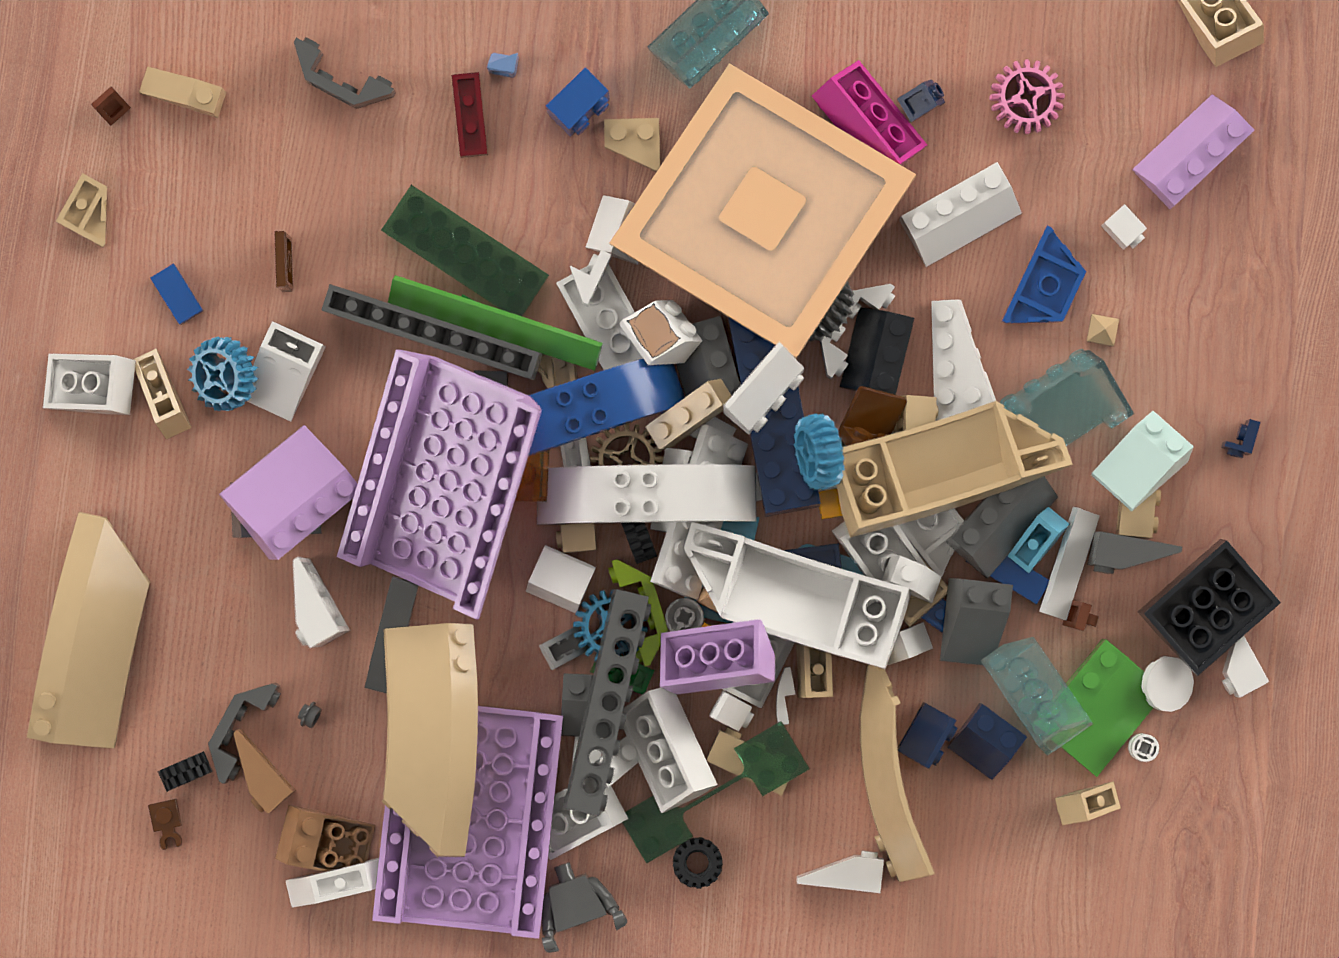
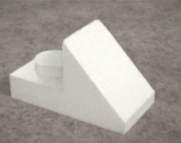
[569,250,612,307]

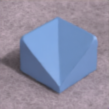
[487,53,519,78]

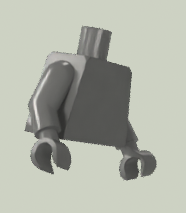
[542,862,627,953]

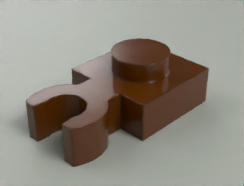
[148,799,182,850]

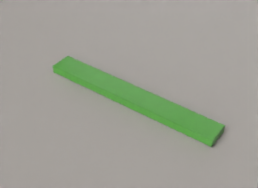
[388,275,603,371]

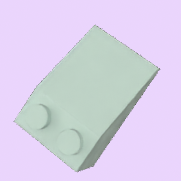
[1092,411,1194,511]

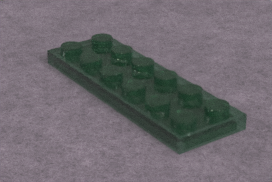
[381,185,549,317]

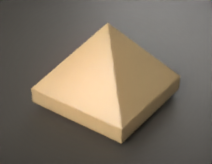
[1087,314,1119,346]

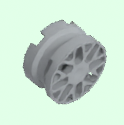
[665,598,704,631]

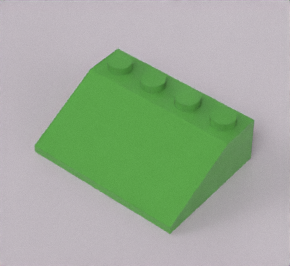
[1033,639,1153,777]

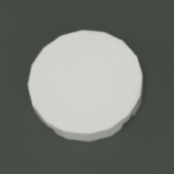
[1142,656,1194,712]

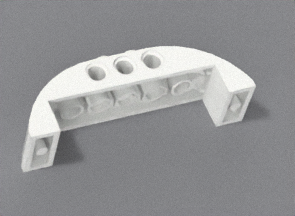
[536,465,756,525]

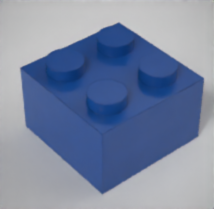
[546,67,610,137]

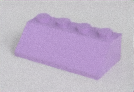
[1132,94,1254,209]
[660,619,775,694]

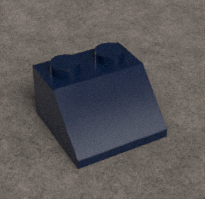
[947,703,1027,780]

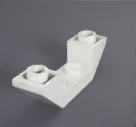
[820,284,895,379]
[286,858,379,908]

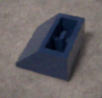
[897,702,958,769]

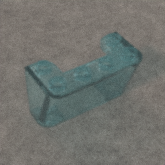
[1000,349,1134,446]

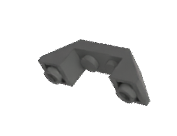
[294,37,396,109]
[208,683,281,784]

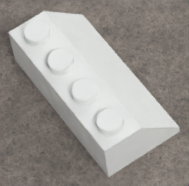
[899,162,1022,267]
[623,687,717,813]

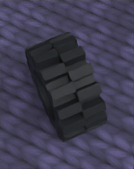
[621,522,657,564]
[158,751,213,792]
[673,837,723,889]

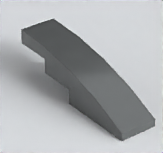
[364,577,419,693]

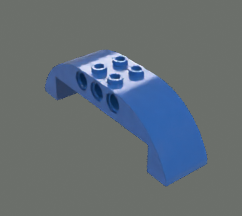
[528,358,685,457]

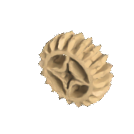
[589,423,664,466]

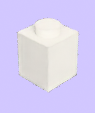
[1101,204,1147,250]

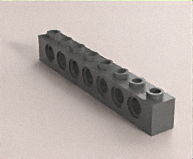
[321,284,543,380]
[563,589,651,816]

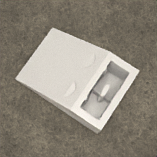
[247,321,326,421]

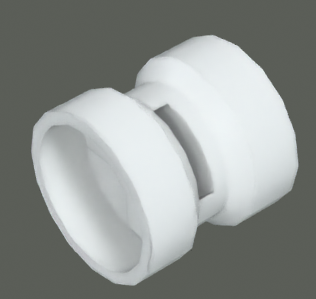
[1128,733,1159,762]

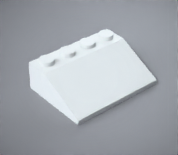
[293,557,350,648]

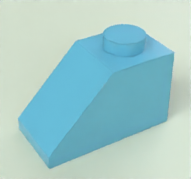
[1008,507,1070,573]

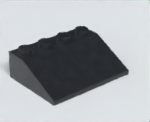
[1138,539,1281,676]

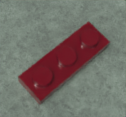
[452,72,488,158]

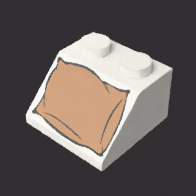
[619,300,703,365]

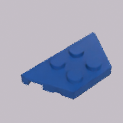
[1001,225,1086,323]

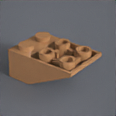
[275,805,376,872]

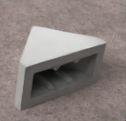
[539,627,589,670]

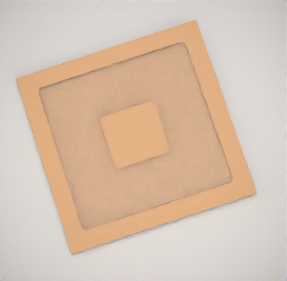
[609,63,916,358]

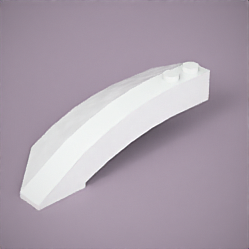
[684,522,911,669]

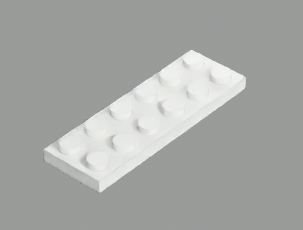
[651,424,748,600]

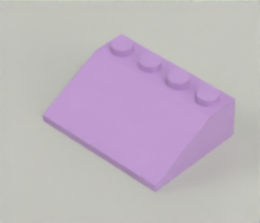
[219,425,357,560]

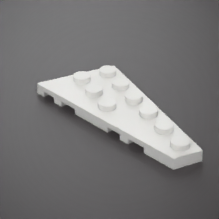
[931,299,996,421]

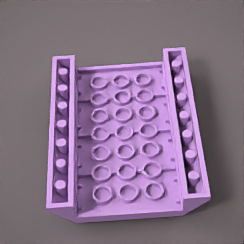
[337,349,542,619]
[372,706,563,939]

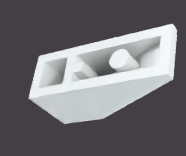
[710,690,754,731]
[796,851,884,893]

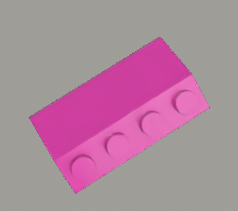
[812,60,927,166]

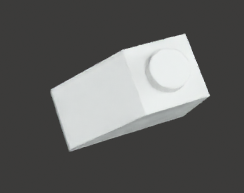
[882,556,941,603]
[1222,636,1269,698]

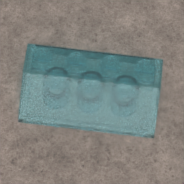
[647,0,769,89]
[981,637,1093,756]

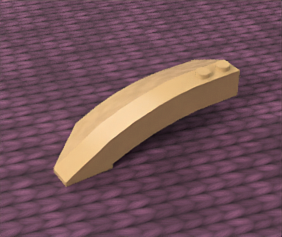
[837,400,1073,538]
[27,512,150,748]
[382,623,478,857]
[859,664,935,882]

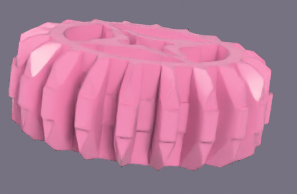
[990,59,1065,134]

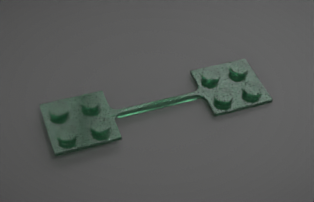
[622,721,810,863]

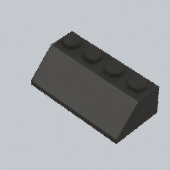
[946,476,1058,579]

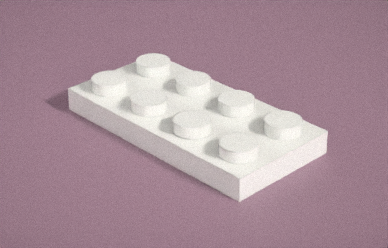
[556,264,643,370]

